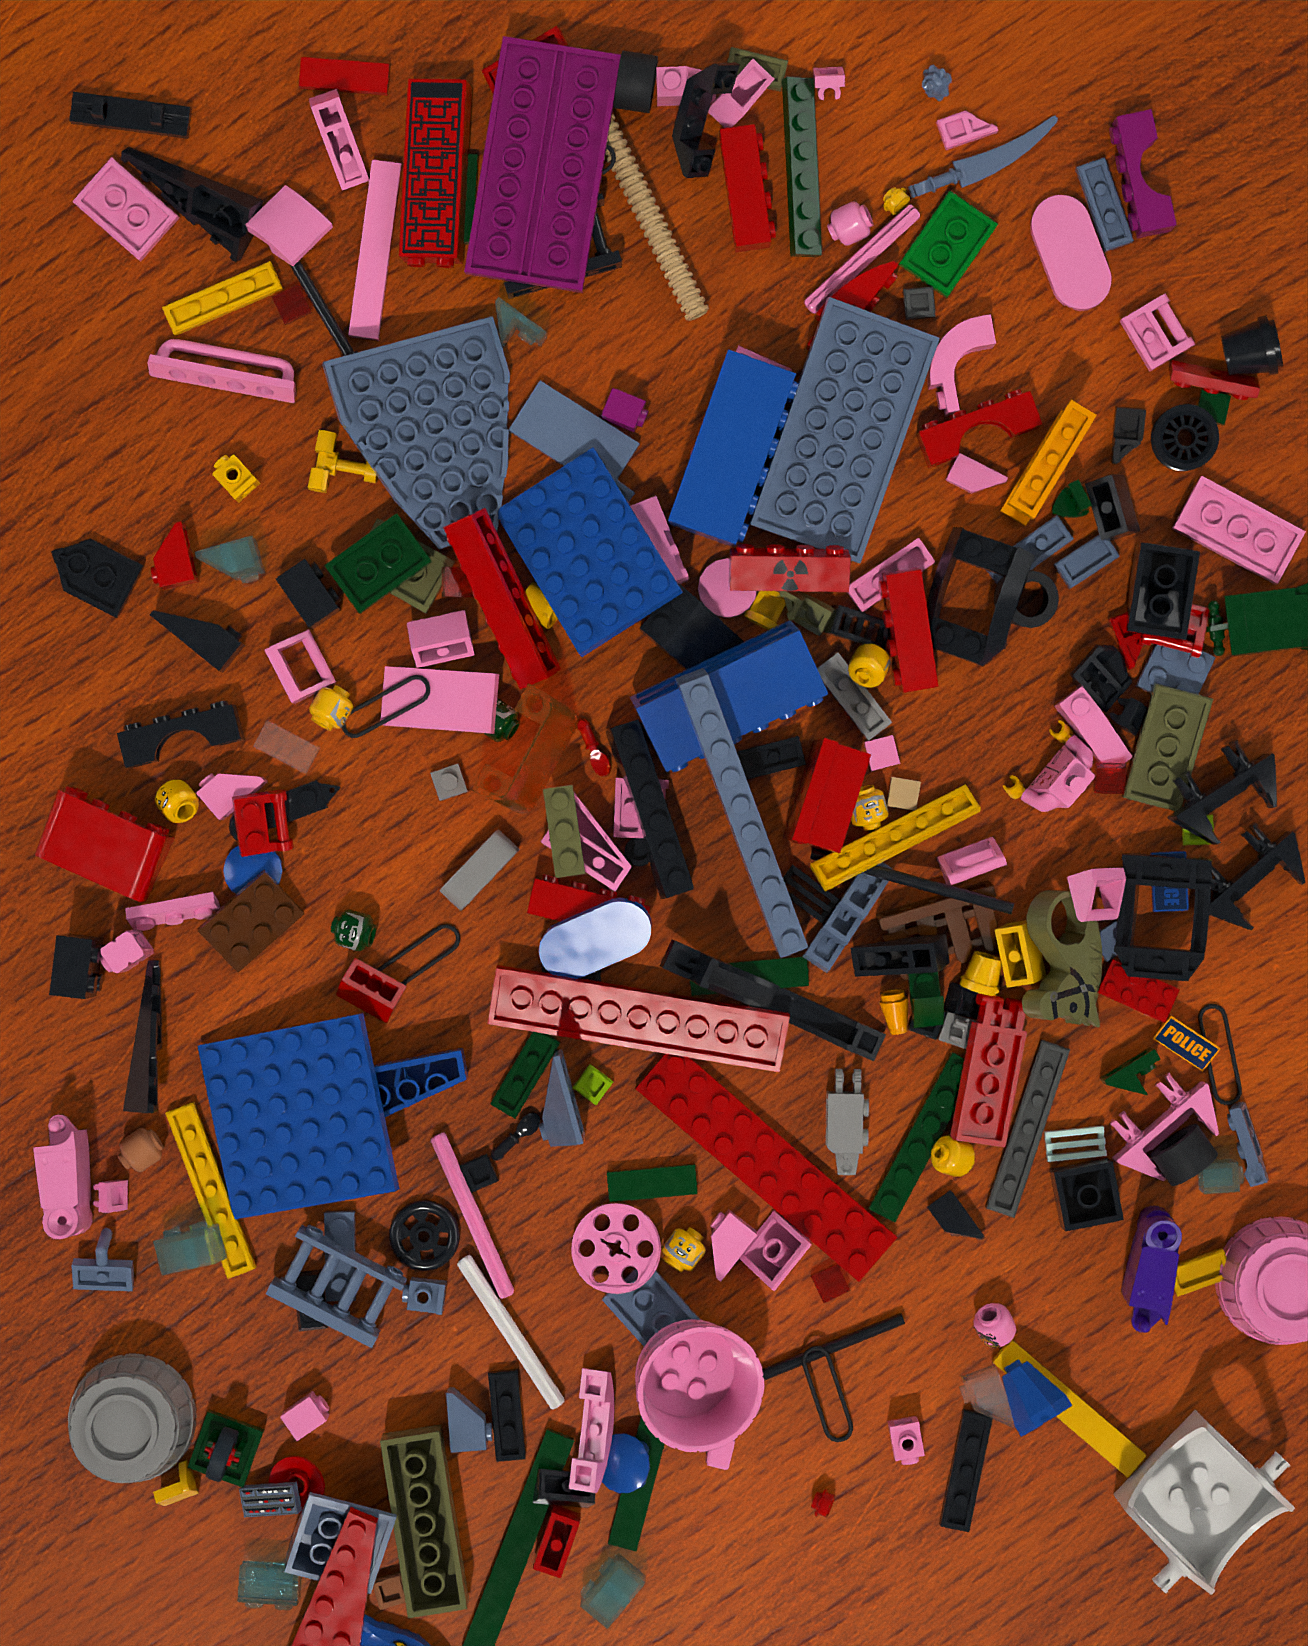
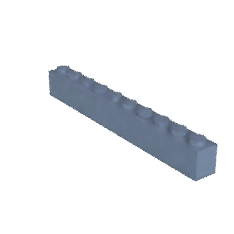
[675,668,809,958]

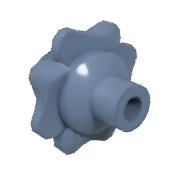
[922,65,952,101]

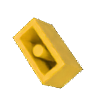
[995,920,1046,988]

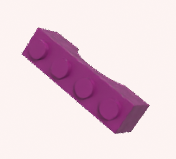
[1109,109,1177,239]

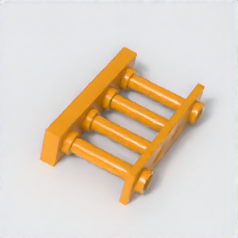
[1000,400,1097,526]

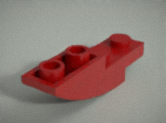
[806,261,899,351]

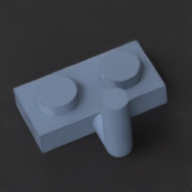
[71,1228,134,1291]

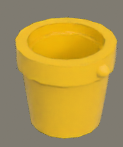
[525,582,558,629]
[960,951,1002,996]

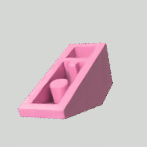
[309,89,369,190]
[1054,686,1133,775]

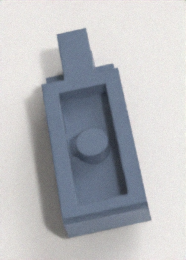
[1227,1101,1269,1187]

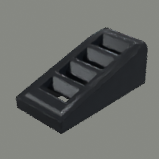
[824,605,890,649]

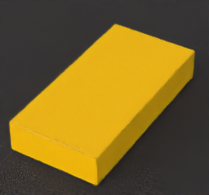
[1174,1248,1227,1297]

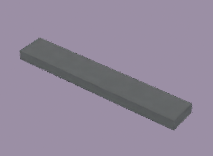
[985,1040,1070,1218]

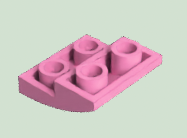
[245,185,333,266]

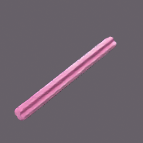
[431,1133,514,1299]

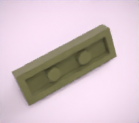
[543,785,585,878]

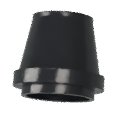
[1221,315,1283,376]

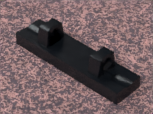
[69,92,192,139]

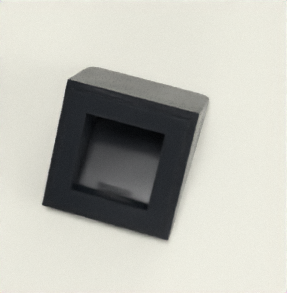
[944,982,980,1019]

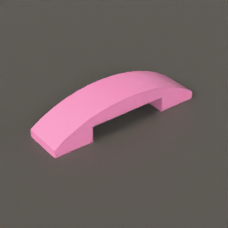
[569,1368,614,1493]

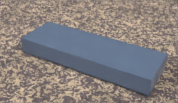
[1075,157,1134,252]
[987,515,1074,585]

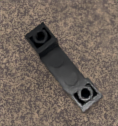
[672,62,740,178]

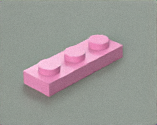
[847,538,935,612]
[125,892,220,931]

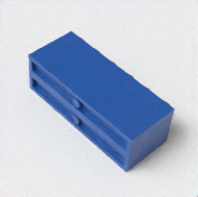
[668,349,799,547]
[630,620,828,772]

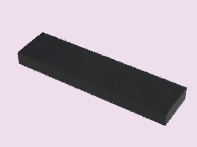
[939,1408,993,1532]

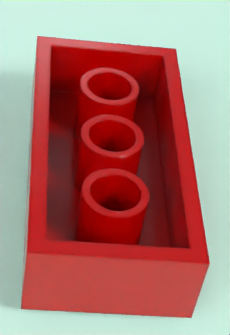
[1097,959,1180,1023]

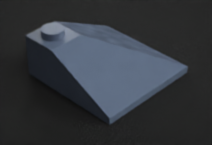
[539,1049,585,1147]
[284,1492,397,1594]

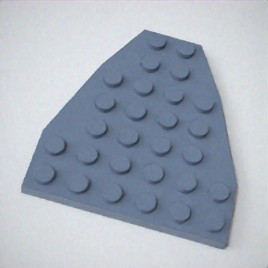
[322,316,510,549]

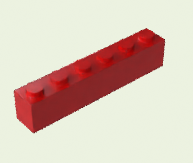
[443,508,561,689]

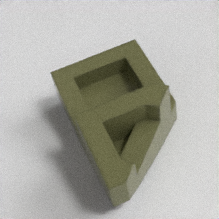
[780,591,835,636]

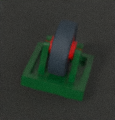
[187,1410,265,1488]

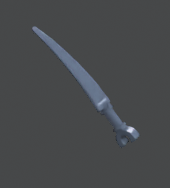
[908,116,1058,198]

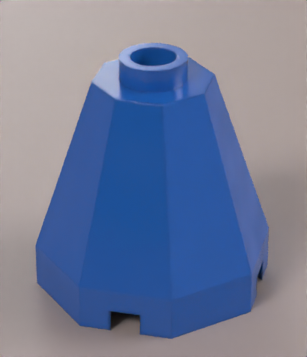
[1002,1359,1072,1437]

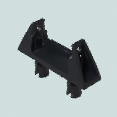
[1167,739,1277,845]
[1210,822,1305,930]

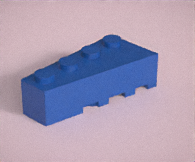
[374,1048,469,1117]

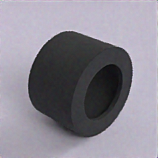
[614,50,658,113]
[994,570,1059,628]
[1150,1124,1218,1186]

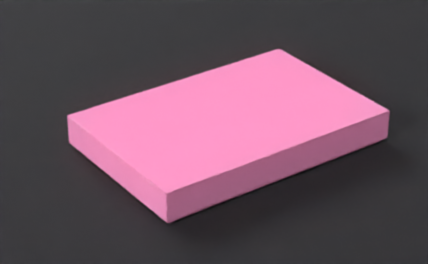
[72,157,179,262]

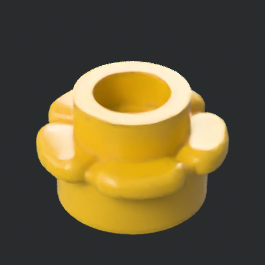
[883,187,910,215]

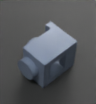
[402,1277,447,1315]

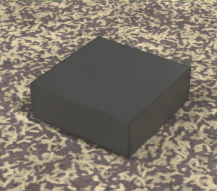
[902,287,935,321]

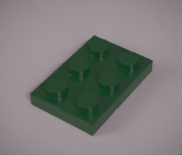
[324,513,432,615]

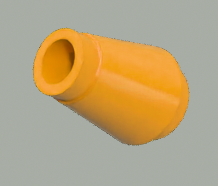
[879,989,908,1035]

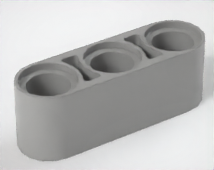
[440,829,520,911]

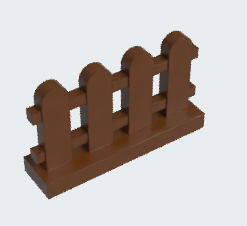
[876,880,999,980]

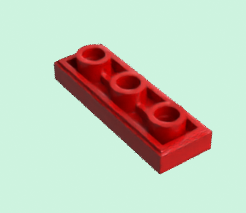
[1169,360,1260,400]

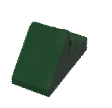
[907,972,944,1028]
[1100,1047,1161,1095]

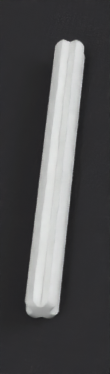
[457,1255,564,1409]

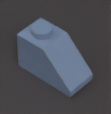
[446,1387,493,1453]

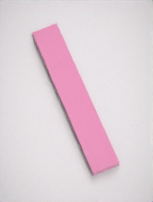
[348,160,402,341]

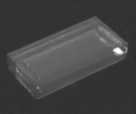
[253,720,320,774]

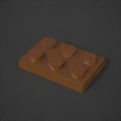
[197,870,304,973]

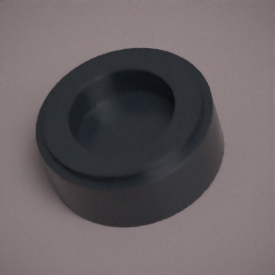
[624,838,650,866]

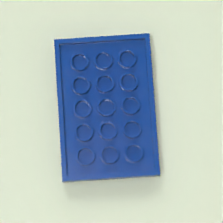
[498,447,683,657]

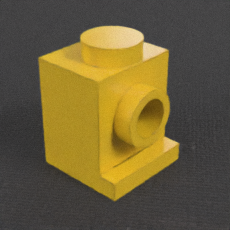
[212,454,261,503]

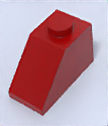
[150,521,199,590]

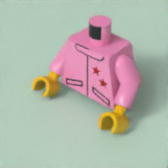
[1003,720,1095,812]

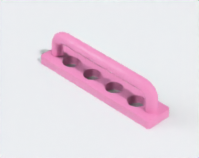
[147,339,297,403]

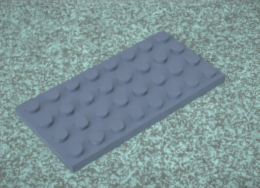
[749,297,940,564]

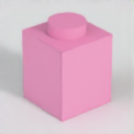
[280,1391,330,1441]

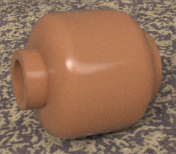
[117,1128,164,1172]

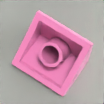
[739,1211,812,1291]

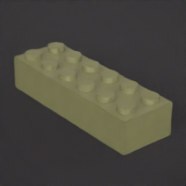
[380,1424,469,1618]

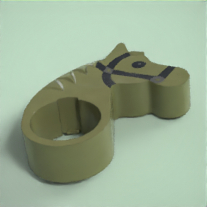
[1022,890,1102,1027]

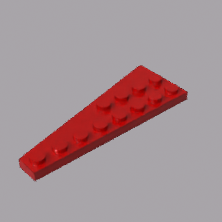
[292,1507,378,1646]

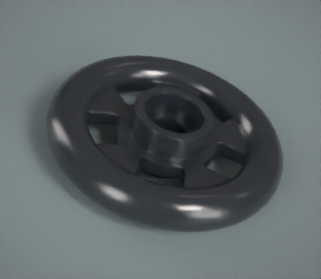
[389,1200,460,1271]

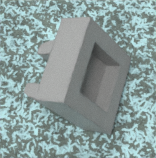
[937,1011,976,1049]

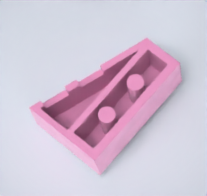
[631,496,689,585]
[541,793,632,891]

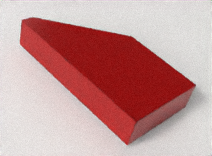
[1108,612,1144,670]

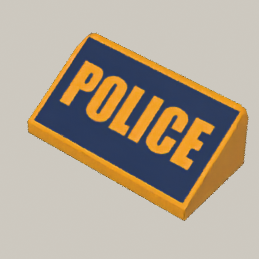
[1153,1014,1221,1072]

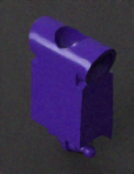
[1121,1206,1182,1333]

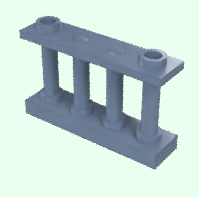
[266,1225,407,1348]

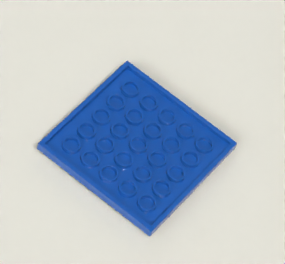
[198,1013,400,1219]

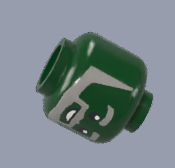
[483,698,520,742]
[330,909,377,951]

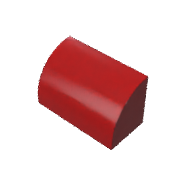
[336,958,407,1023]

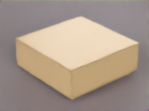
[886,777,921,811]

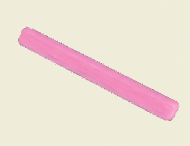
[804,204,920,314]

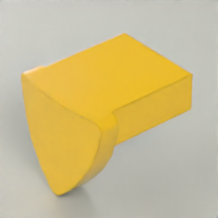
[744,591,786,630]
[153,1460,199,1506]

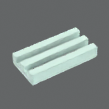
[1044,1126,1107,1162]

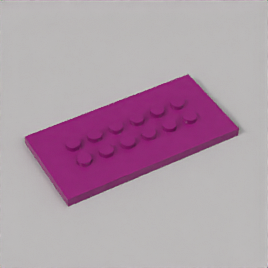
[464,36,621,293]

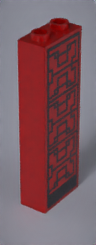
[399,79,472,268]

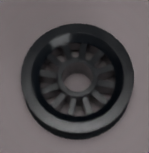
[1151,404,1219,471]

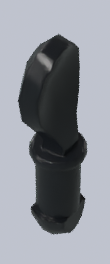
[491,1113,541,1161]

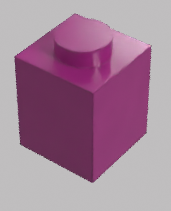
[601,388,649,433]

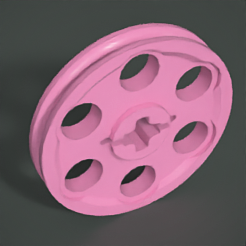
[571,1203,661,1294]

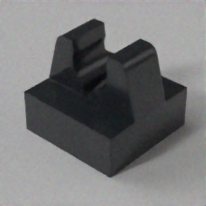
[1110,697,1147,736]

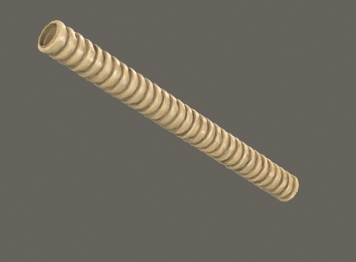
[605,114,709,321]

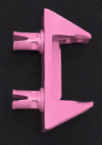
[1110,1073,1219,1181]

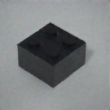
[49,933,105,999]
[1049,1157,1124,1232]

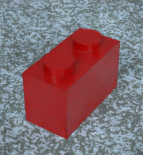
[533,1505,581,1579]

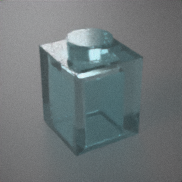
[1198,1159,1244,1194]

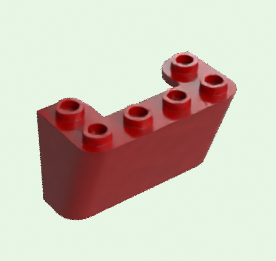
[35,786,175,903]

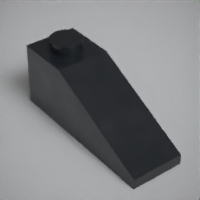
[150,610,245,673]
[850,934,950,977]

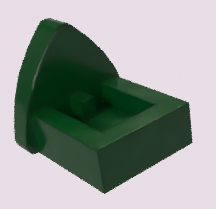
[1051,479,1092,518]

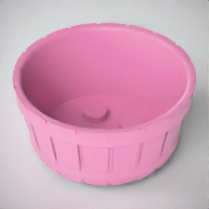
[1215,1217,1308,1345]
[635,1319,764,1452]

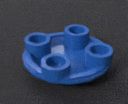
[223,846,283,894]
[602,1433,650,1493]

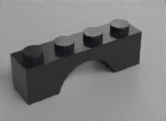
[117,701,245,769]

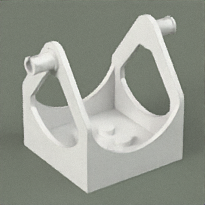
[1113,1410,1295,1595]

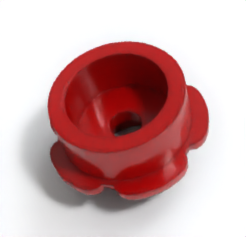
[811,1489,835,1518]

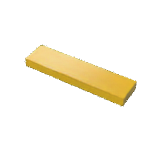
[162,261,283,336]

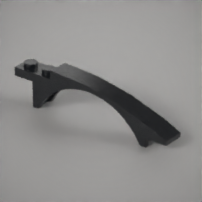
[660,939,886,1061]

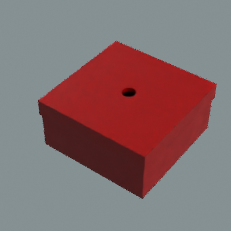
[783,738,871,853]

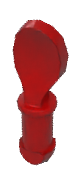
[577,718,612,777]

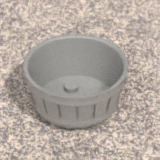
[68,1354,197,1483]

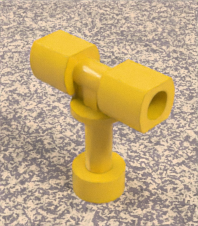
[308,430,378,493]

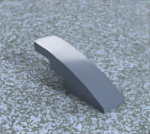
[802,862,894,973]

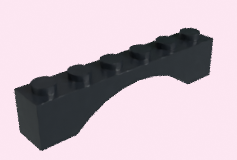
[605,719,694,899]

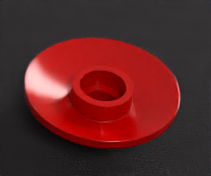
[269,1456,325,1514]

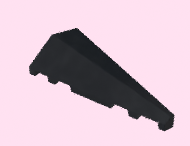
[121,147,263,262]
[123,960,162,1113]

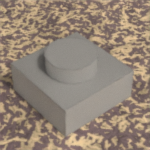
[430,764,468,801]

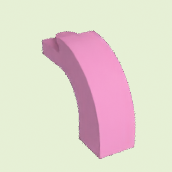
[927,314,996,417]

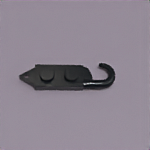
[229,780,341,841]

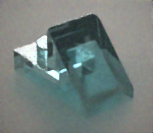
[495,297,547,347]

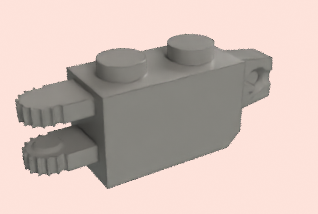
[825,1069,869,1175]

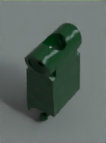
[1206,583,1308,657]

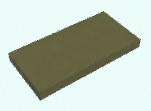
[1122,683,1213,811]

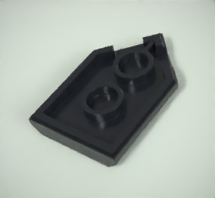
[51,538,144,618]

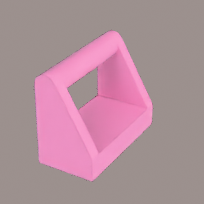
[265,630,336,704]
[936,837,1007,885]
[1067,868,1126,922]

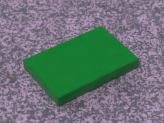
[899,191,998,298]

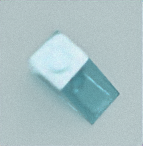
[195,536,265,584]

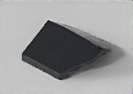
[1070,644,1132,712]

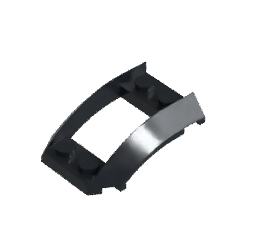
[927,527,1036,667]
[1114,852,1213,981]

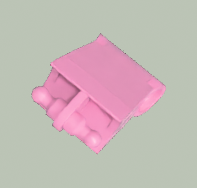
[33,1115,93,1239]

